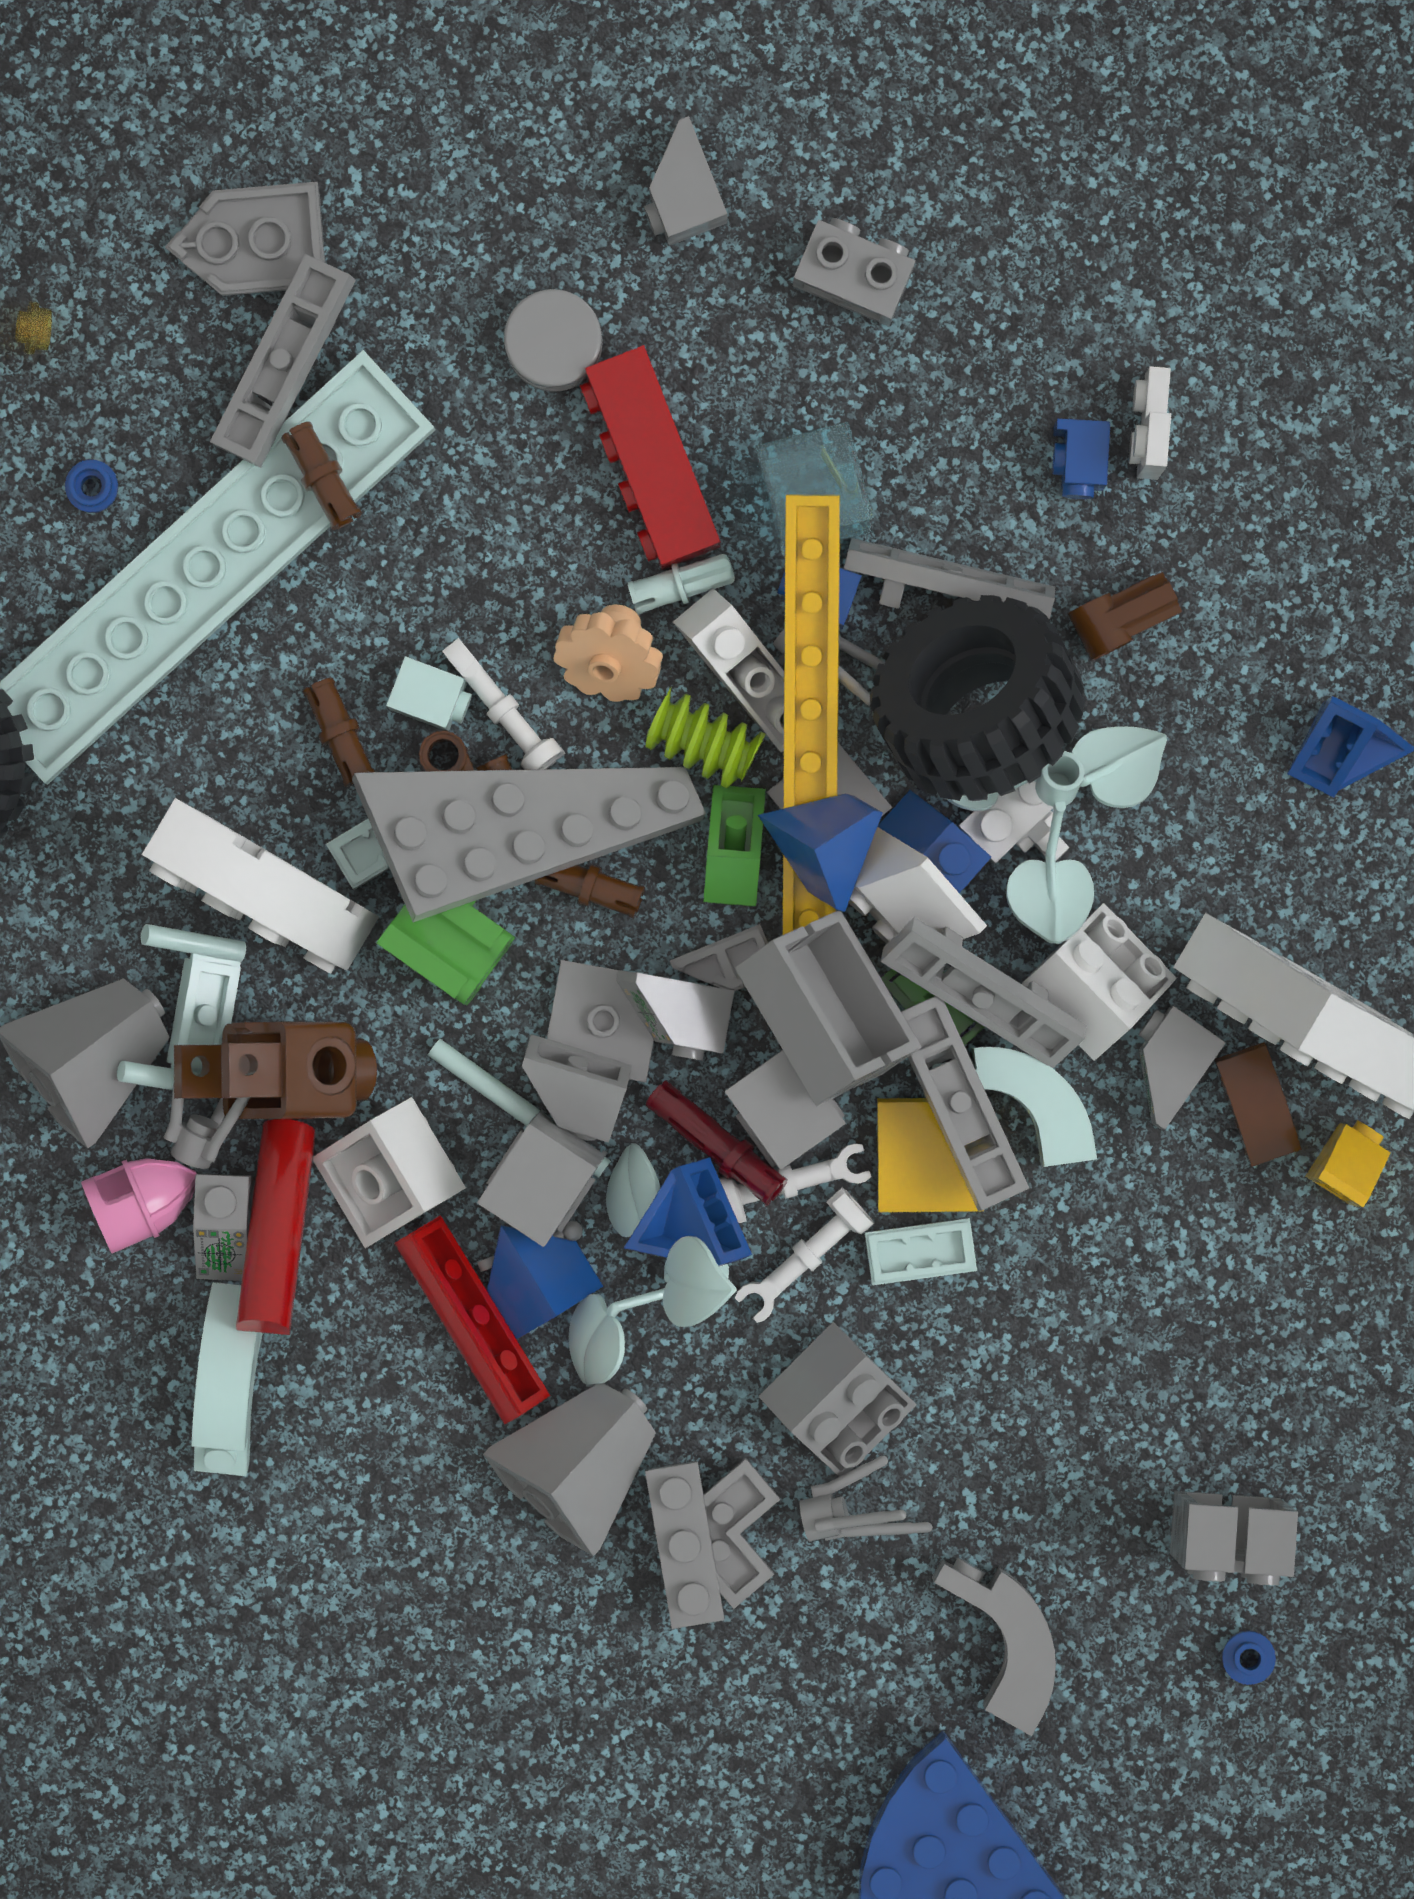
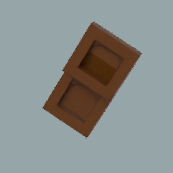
[1214,1042,1302,1167]

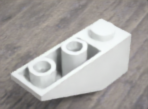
[673,588,784,752]

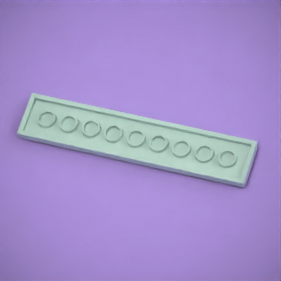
[0,350,435,785]

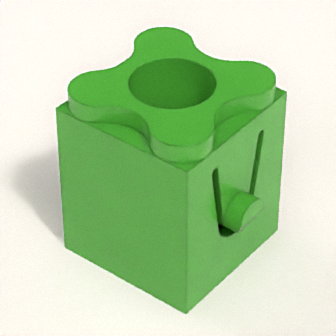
[377,900,516,1006]

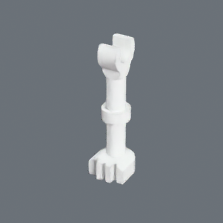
[442,638,565,770]
[719,1144,871,1223]
[735,1187,874,1323]

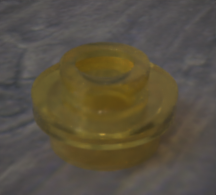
[15,301,52,355]

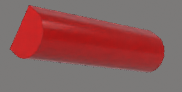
[236,1119,316,1335]
[394,1215,551,1425]

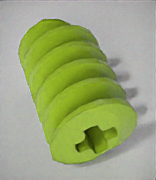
[645,686,766,789]

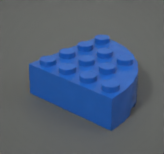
[858,1730,1067,1899]

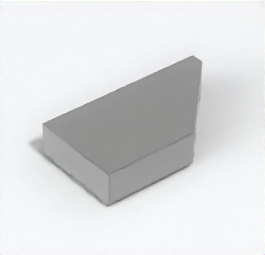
[670,924,768,992]

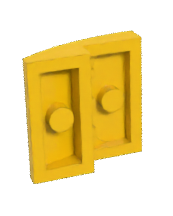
[877,1098,984,1212]

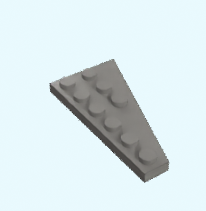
[352,767,706,922]

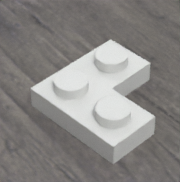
[1129,366,1171,480]

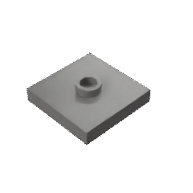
[547,960,654,1082]

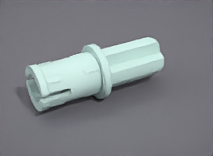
[628,554,734,615]

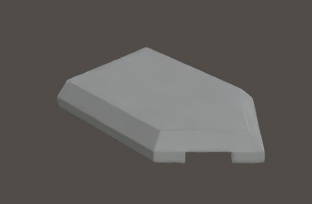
[165,182,325,296]

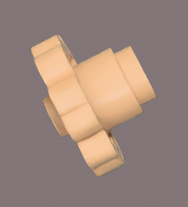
[553,604,663,702]

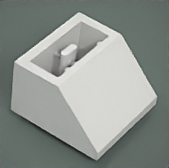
[1022,903,1177,1061]

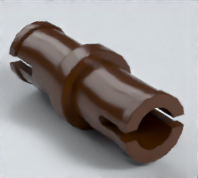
[281,421,362,530]
[302,678,375,787]
[535,864,645,919]

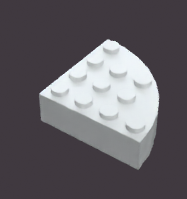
[142,798,379,974]
[1173,913,1414,1119]

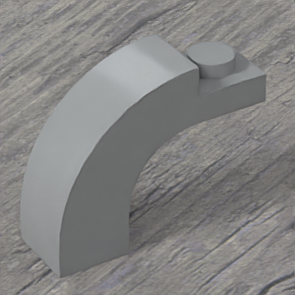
[932,1557,1056,1736]

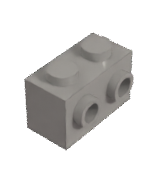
[793,218,916,327]

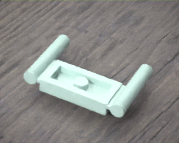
[117,924,246,1090]

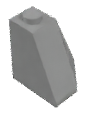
[0,978,170,1148]
[483,1383,656,1556]

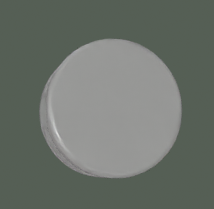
[504,289,603,392]

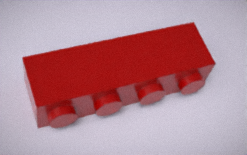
[580,345,721,570]

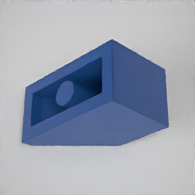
[878,790,992,893]

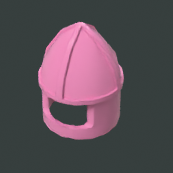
[81,1158,197,1253]

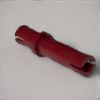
[645,1080,788,1206]

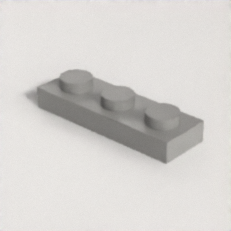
[645,1461,725,1629]

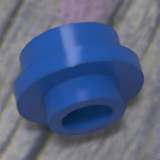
[65,460,118,513]
[1222,1631,1276,1685]

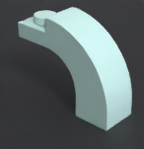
[924,1047,1097,1167]
[192,1282,263,1476]

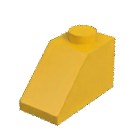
[1305,1120,1391,1207]

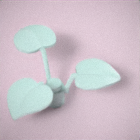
[947,726,1167,944]
[569,1143,737,1387]

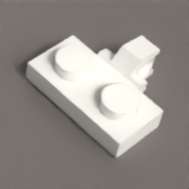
[958,781,1069,864]

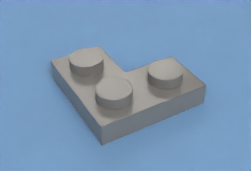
[704,1458,780,1609]

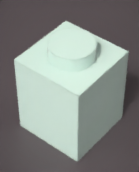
[386,656,472,732]

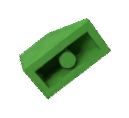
[703,785,766,906]

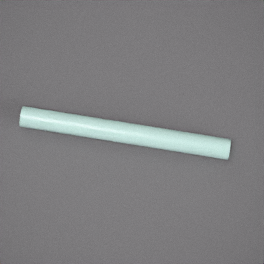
[428,1039,611,1178]

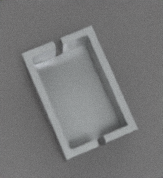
[735,910,922,1107]
[1170,1491,1298,1585]

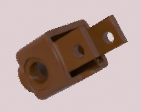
[174,1021,377,1119]

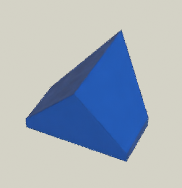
[1287,696,1414,798]
[758,793,883,912]
[624,1158,752,1267]
[487,1225,603,1339]

